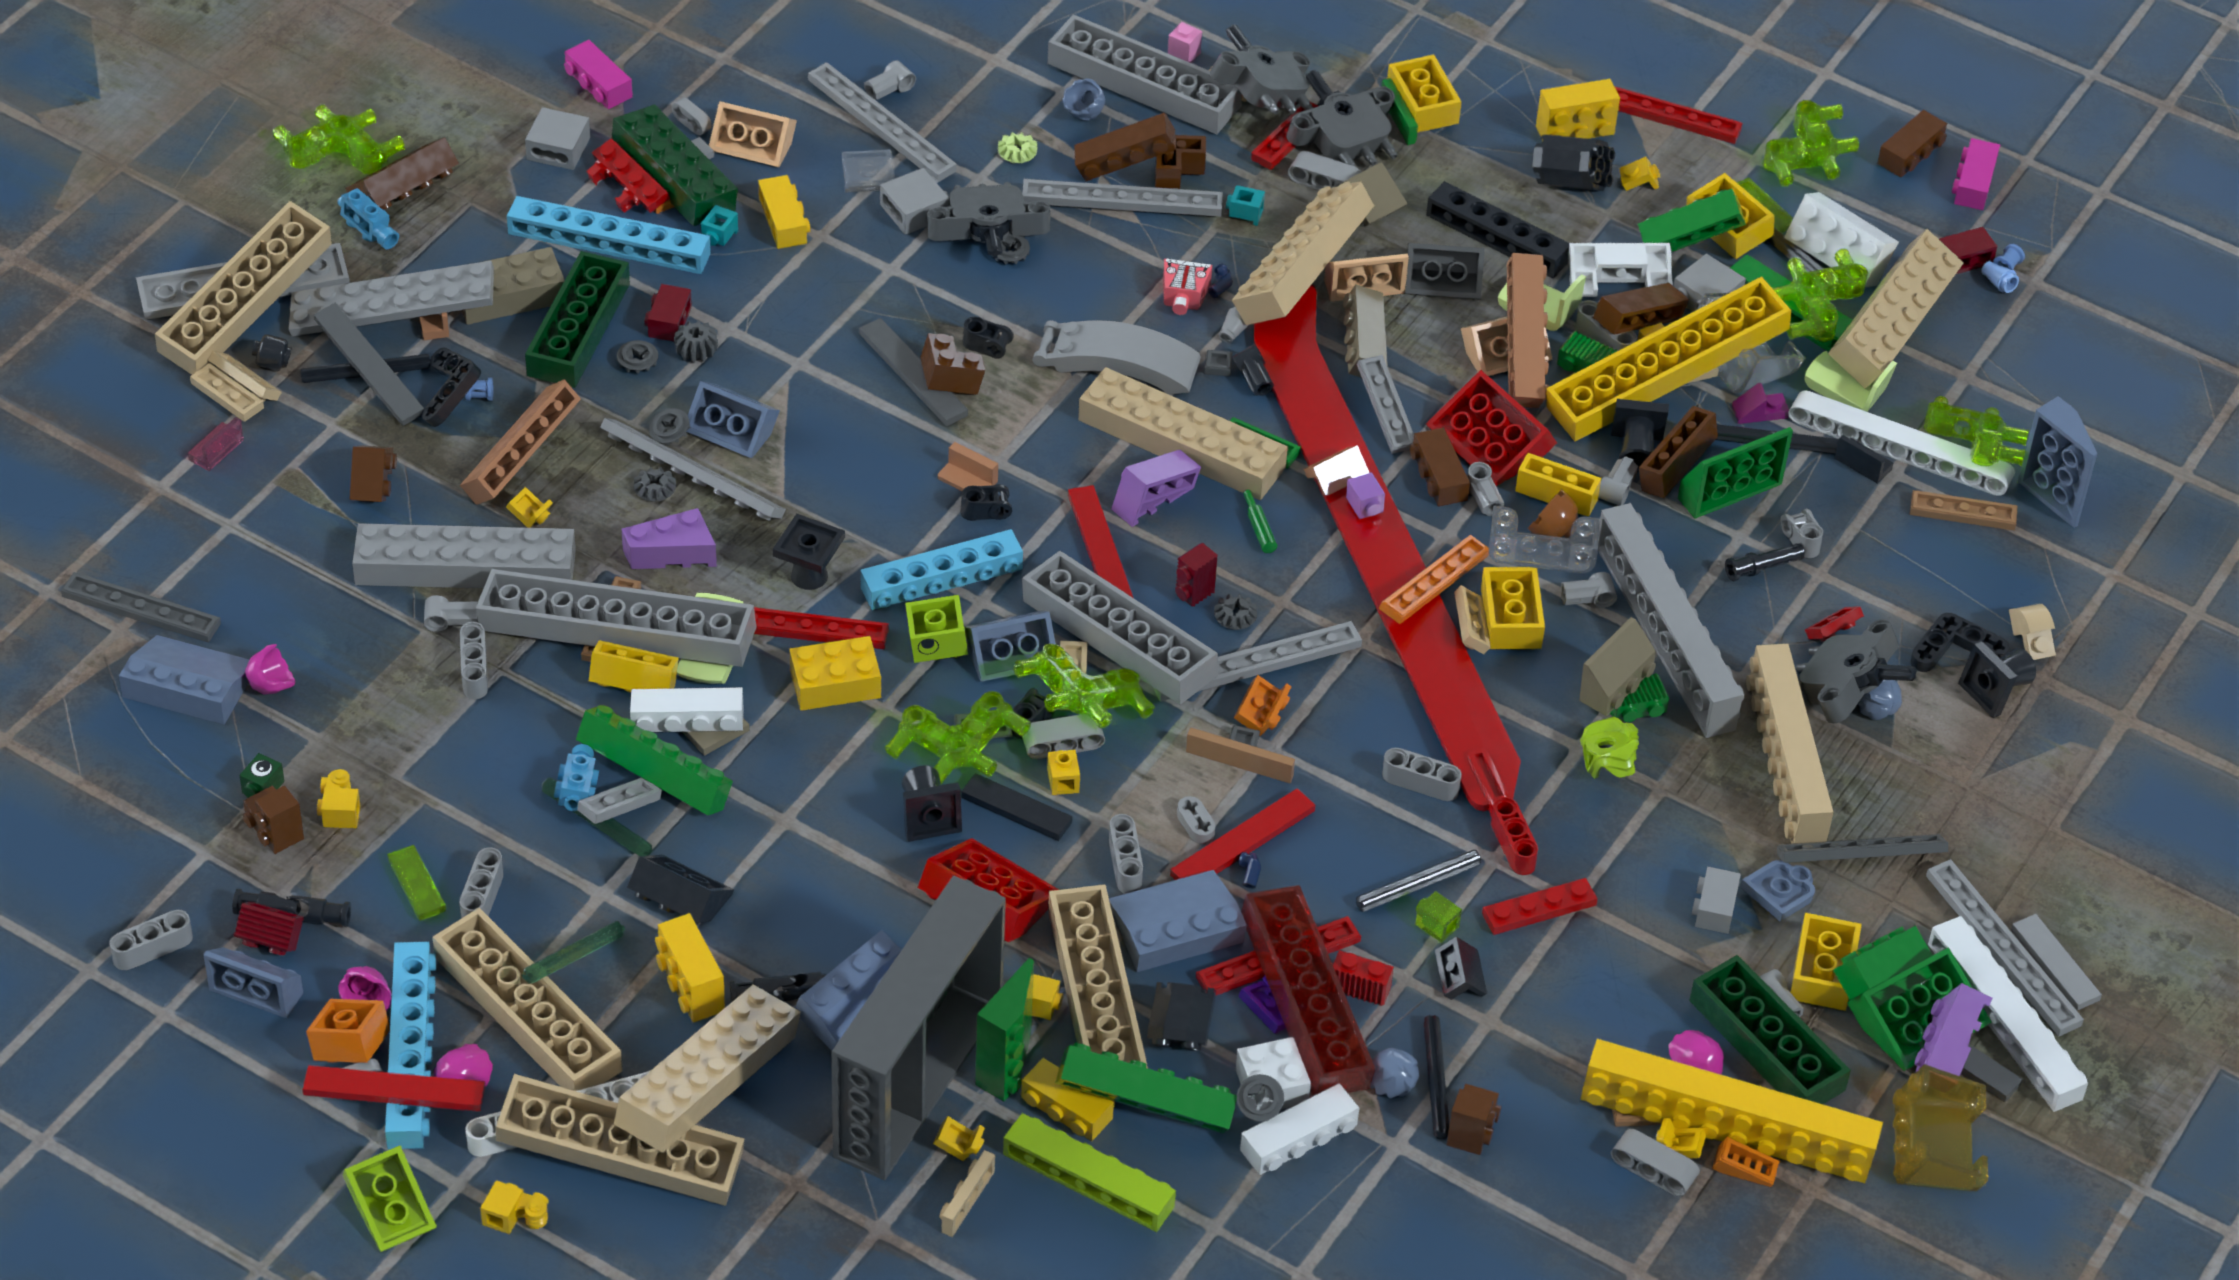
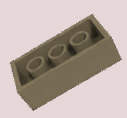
[461,247,565,325]

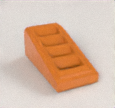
[1712,1137,1780,1187]

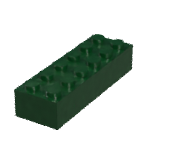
[611,104,738,227]
[525,251,630,388]
[1689,954,1851,1104]

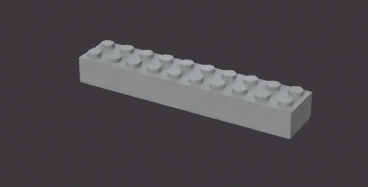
[1596,503,1744,738]
[476,569,756,667]

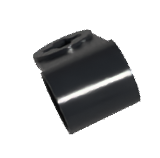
[962,317,1014,359]
[960,484,1012,521]
[1012,688,1058,739]

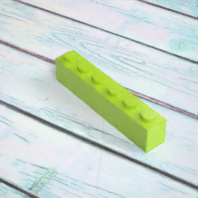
[1003,1113,1176,1232]

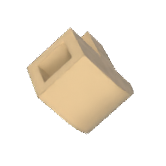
[2009,604,2056,660]

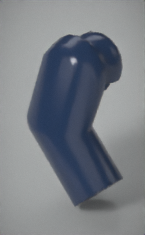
[1208,264,1233,298]
[1239,852,1261,889]

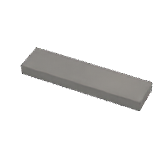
[1357,355,1414,454]
[2011,914,2102,1010]

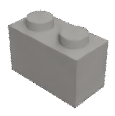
[1692,867,1741,934]

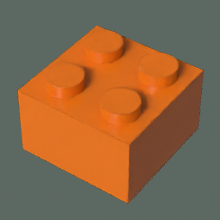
[306,999,390,1063]

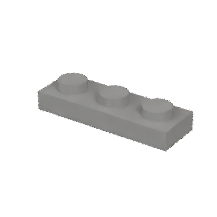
[578,778,662,824]

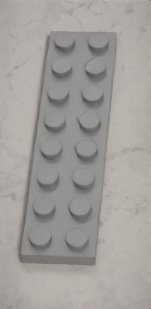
[136,243,350,320]
[289,261,494,336]

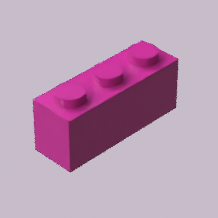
[564,40,632,109]
[1952,138,2000,210]

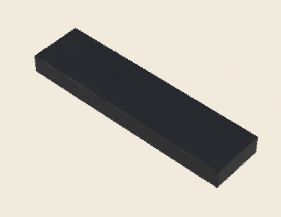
[961,773,1073,841]

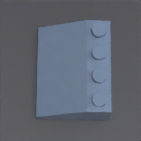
[2018,396,2098,528]
[119,635,249,725]
[1109,870,1247,972]
[795,930,901,1051]

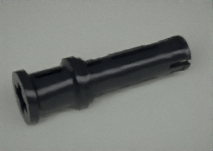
[1725,543,1805,582]

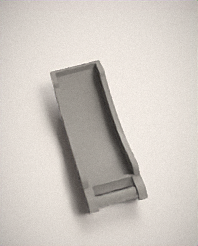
[1032,320,1201,394]

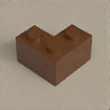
[1155,135,1206,189]
[920,333,986,395]
[350,445,397,502]
[242,785,304,854]
[1447,1083,1502,1155]

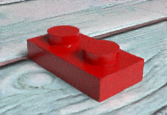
[1805,606,1864,642]

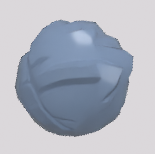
[1063,78,1105,121]
[1857,680,1902,720]
[1366,1048,1419,1099]

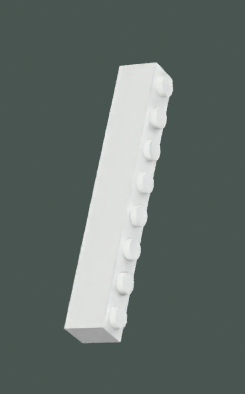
[1928,916,2088,1112]

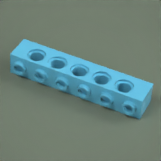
[860,529,1023,610]

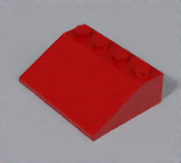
[1426,370,1557,486]
[918,838,1059,942]

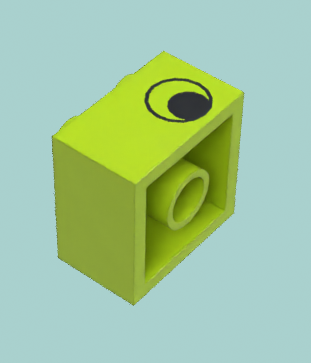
[905,595,968,663]

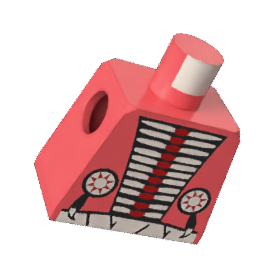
[1163,259,1212,315]

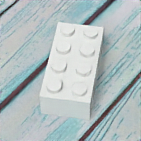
[1784,192,1899,288]

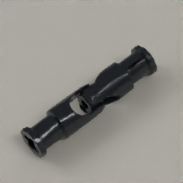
[232,888,351,928]
[730,972,827,1003]

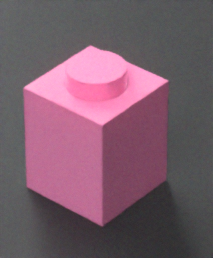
[1168,22,1202,63]

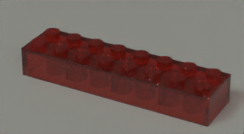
[1241,885,1375,1096]

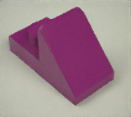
[1732,382,1789,424]

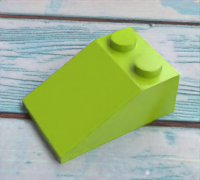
[343,1145,437,1252]

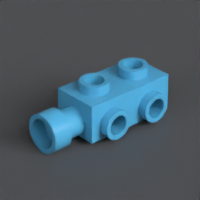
[338,188,399,249]
[554,744,599,811]

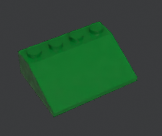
[1678,427,1793,519]
[1847,947,1992,1071]
[975,958,1034,1102]

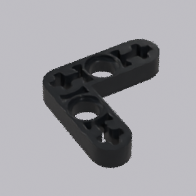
[422,347,481,427]
[1910,613,2010,672]

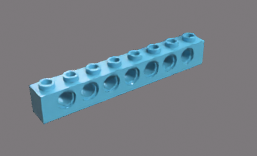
[507,196,710,274]
[385,942,436,1149]

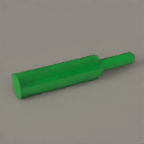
[1243,490,1277,553]

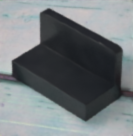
[1834,435,1893,484]
[1435,937,1487,1000]

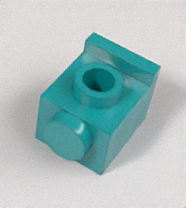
[1226,185,1265,226]
[701,205,738,246]

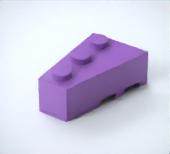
[1111,449,1201,527]
[622,508,717,569]
[1914,983,1993,1090]

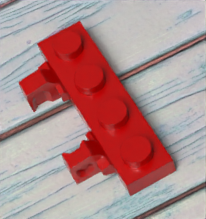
[587,138,670,213]

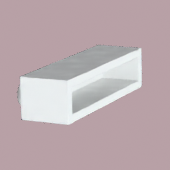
[630,688,744,732]
[1240,1083,1359,1175]

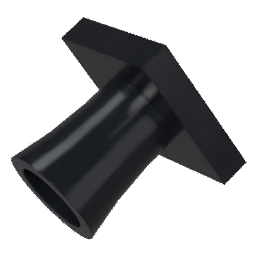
[1611,399,1669,469]
[773,513,845,590]
[1958,641,2036,718]
[902,765,962,842]

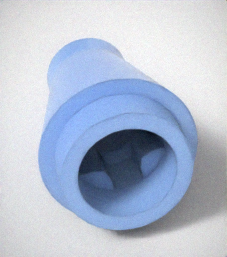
[1982,261,2019,293]

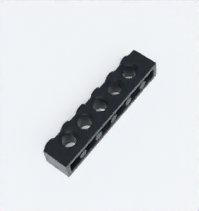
[1426,181,1569,279]

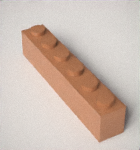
[1507,253,1549,408]
[460,379,581,505]

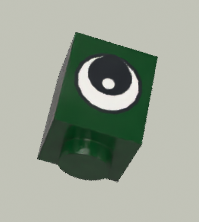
[239,753,285,798]

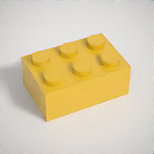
[1387,55,1462,133]
[1536,79,1620,139]
[1687,173,1775,259]
[1481,567,1545,649]
[789,636,881,711]
[655,913,725,1023]
[1790,913,1862,1011]

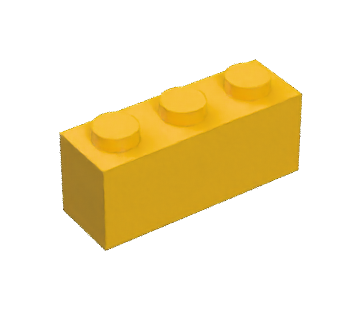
[758,175,810,249]
[1515,453,1602,517]
[589,640,679,692]
[1021,1058,1114,1141]

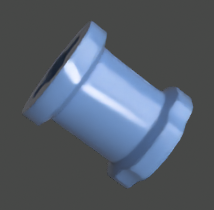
[1994,244,2025,270]
[465,378,493,401]

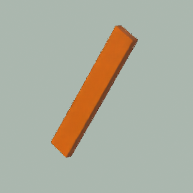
[1379,535,1491,624]

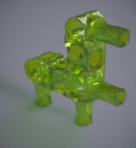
[1763,100,1859,186]
[272,104,405,175]
[1772,248,1868,342]
[1923,396,2029,466]
[1013,644,1155,728]
[884,691,1031,784]

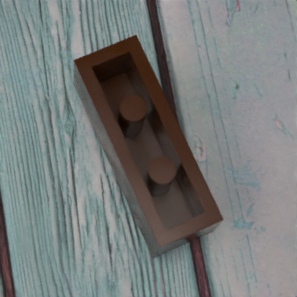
[1877,110,1947,177]
[1410,428,1470,507]

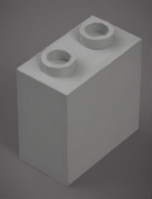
[525,107,590,170]
[880,168,950,235]
[1673,253,1746,312]

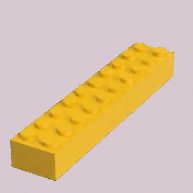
[1546,276,1791,442]
[1580,1039,1883,1183]

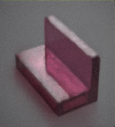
[188,417,244,471]

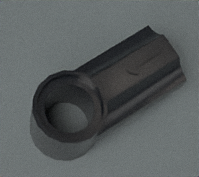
[1232,344,1275,396]

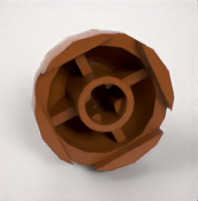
[1528,489,1578,542]

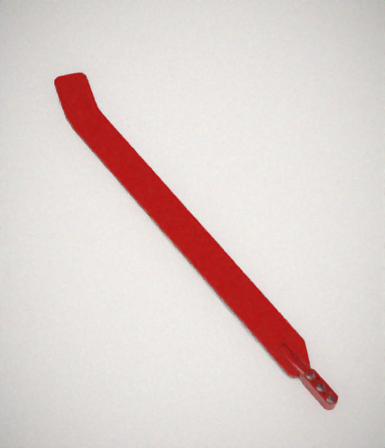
[1254,284,1538,875]

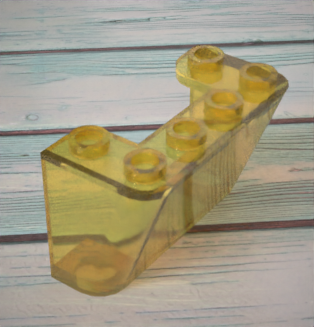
[1893,1064,1988,1192]

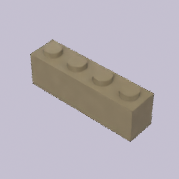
[1343,284,1387,378]

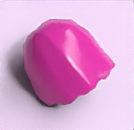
[245,644,295,695]
[338,966,392,1012]
[1669,1030,1724,1075]
[433,1044,493,1087]

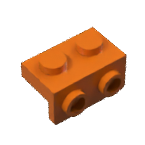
[1234,675,1291,736]

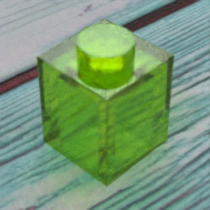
[1415,891,1462,943]

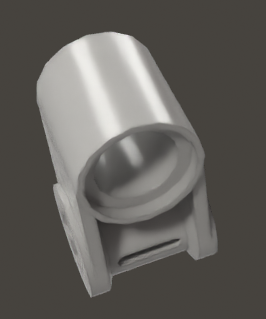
[1781,508,1823,558]

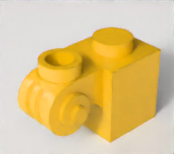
[317,769,361,828]
[480,1180,549,1235]

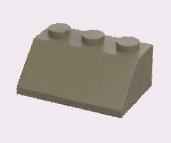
[1579,617,1656,716]

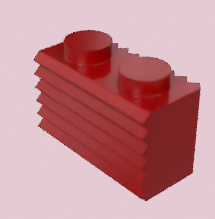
[1329,950,1394,1006]

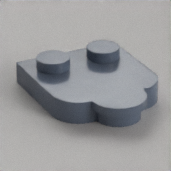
[1740,860,1815,921]

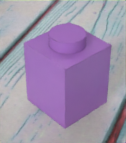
[1346,472,1385,519]

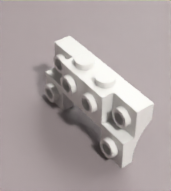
[1568,243,1673,297]

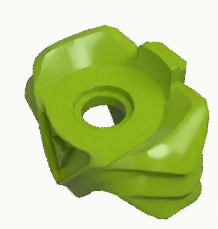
[1580,717,1639,779]

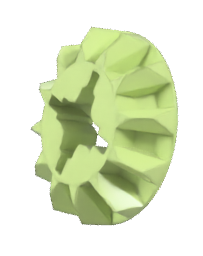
[998,132,1037,163]

